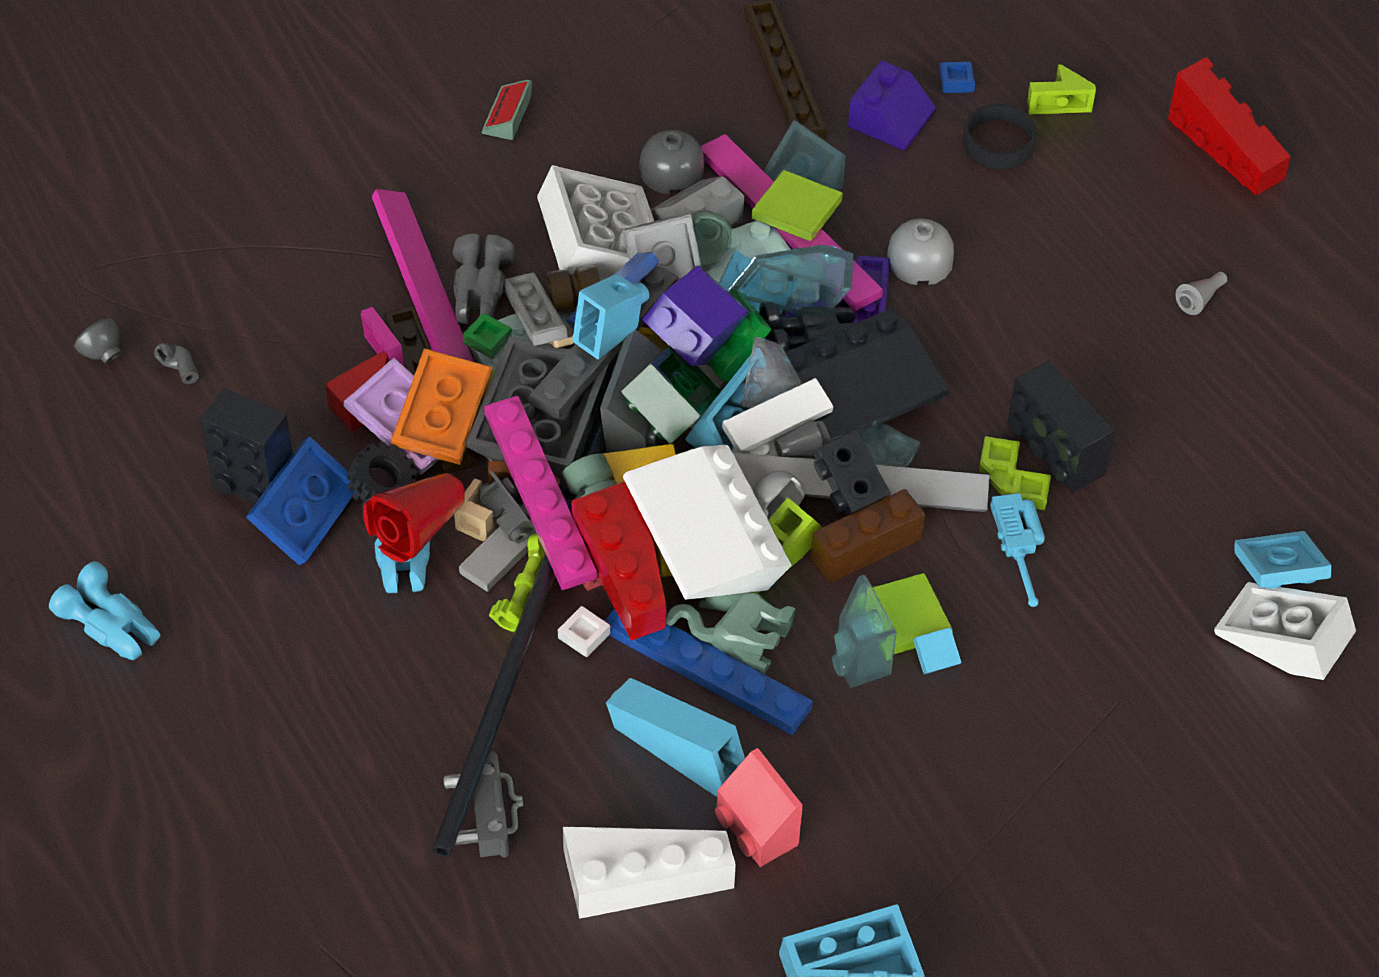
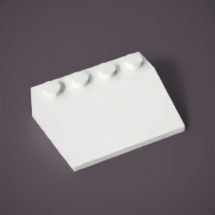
[537,165,654,281]
[623,445,792,600]

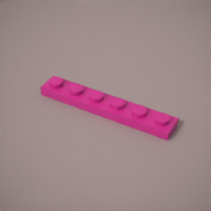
[484,396,597,590]

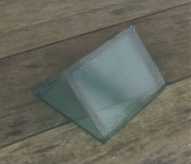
[764,120,846,191]

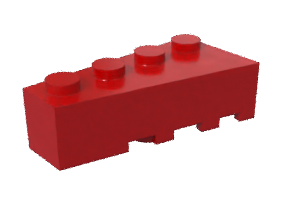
[1168,57,1291,196]
[572,481,666,641]

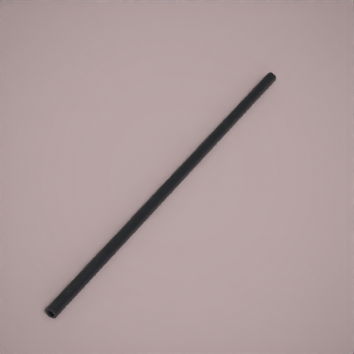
[432,410,605,858]

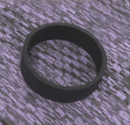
[963,104,1036,169]

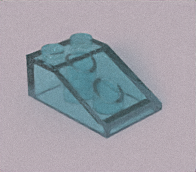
[728,244,853,313]

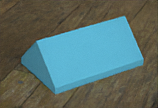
[685,348,781,451]

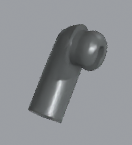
[154,343,199,384]

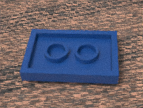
[246,436,355,565]

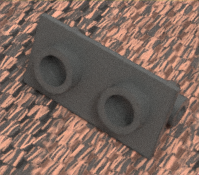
[479,470,536,543]

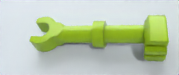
[489,533,545,632]

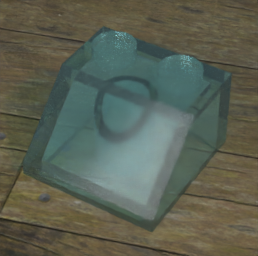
[832,575,897,688]

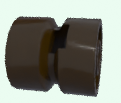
[547,264,600,315]

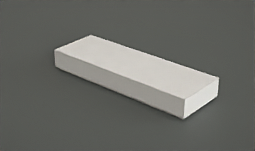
[722,378,834,453]

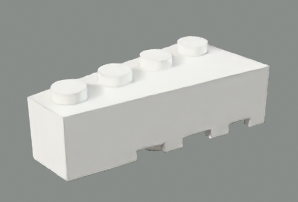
[563,827,736,918]

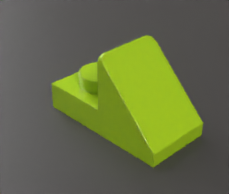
[1027,64,1096,115]

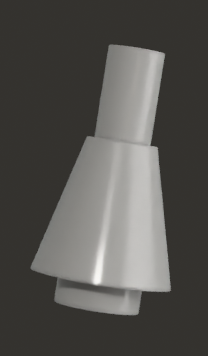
[1175,271,1227,315]

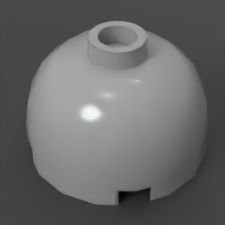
[887,218,954,285]

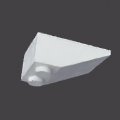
[1214,582,1356,680]

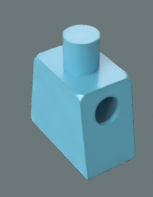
[572,274,649,360]

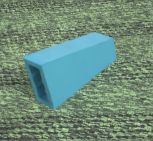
[606,678,745,797]

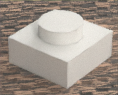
[558,606,610,657]

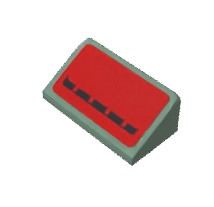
[482,80,532,140]

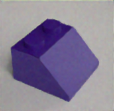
[848,60,936,151]
[642,266,749,366]

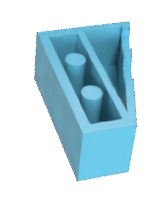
[779,904,925,977]

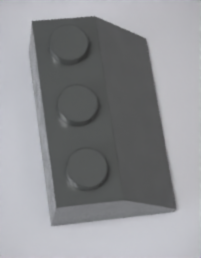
[600,330,664,453]

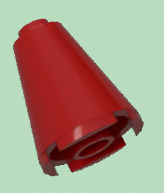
[363,473,465,563]

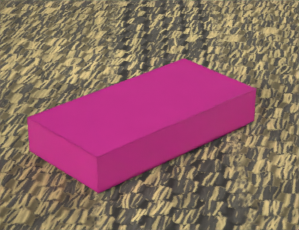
[361,307,405,367]

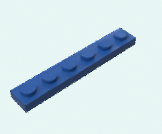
[605,609,813,735]

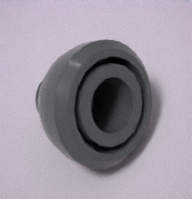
[74,318,122,364]

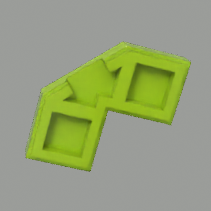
[979,436,1051,510]

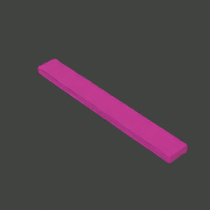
[701,134,883,311]
[372,189,474,362]

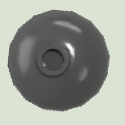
[639,129,705,194]

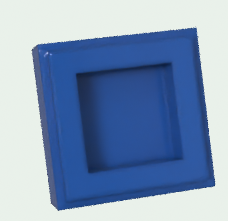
[939,62,975,93]

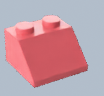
[715,748,803,867]

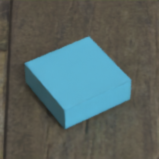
[913,627,962,675]

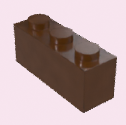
[811,489,925,584]

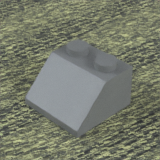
[651,176,744,230]

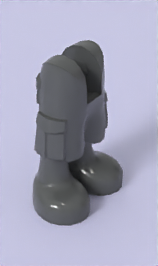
[452,234,516,324]

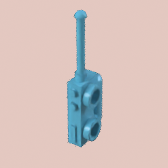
[990,493,1045,607]

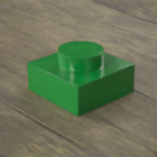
[463,313,512,359]

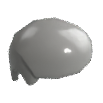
[753,470,804,520]

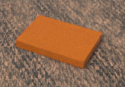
[391,348,492,465]

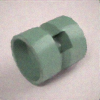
[562,454,618,499]

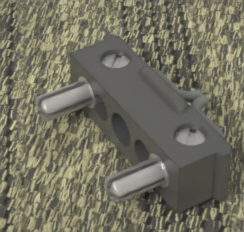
[443,751,523,858]

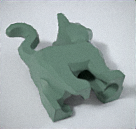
[666,592,796,675]

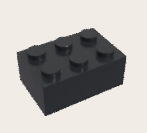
[1008,361,1115,493]
[200,388,293,506]

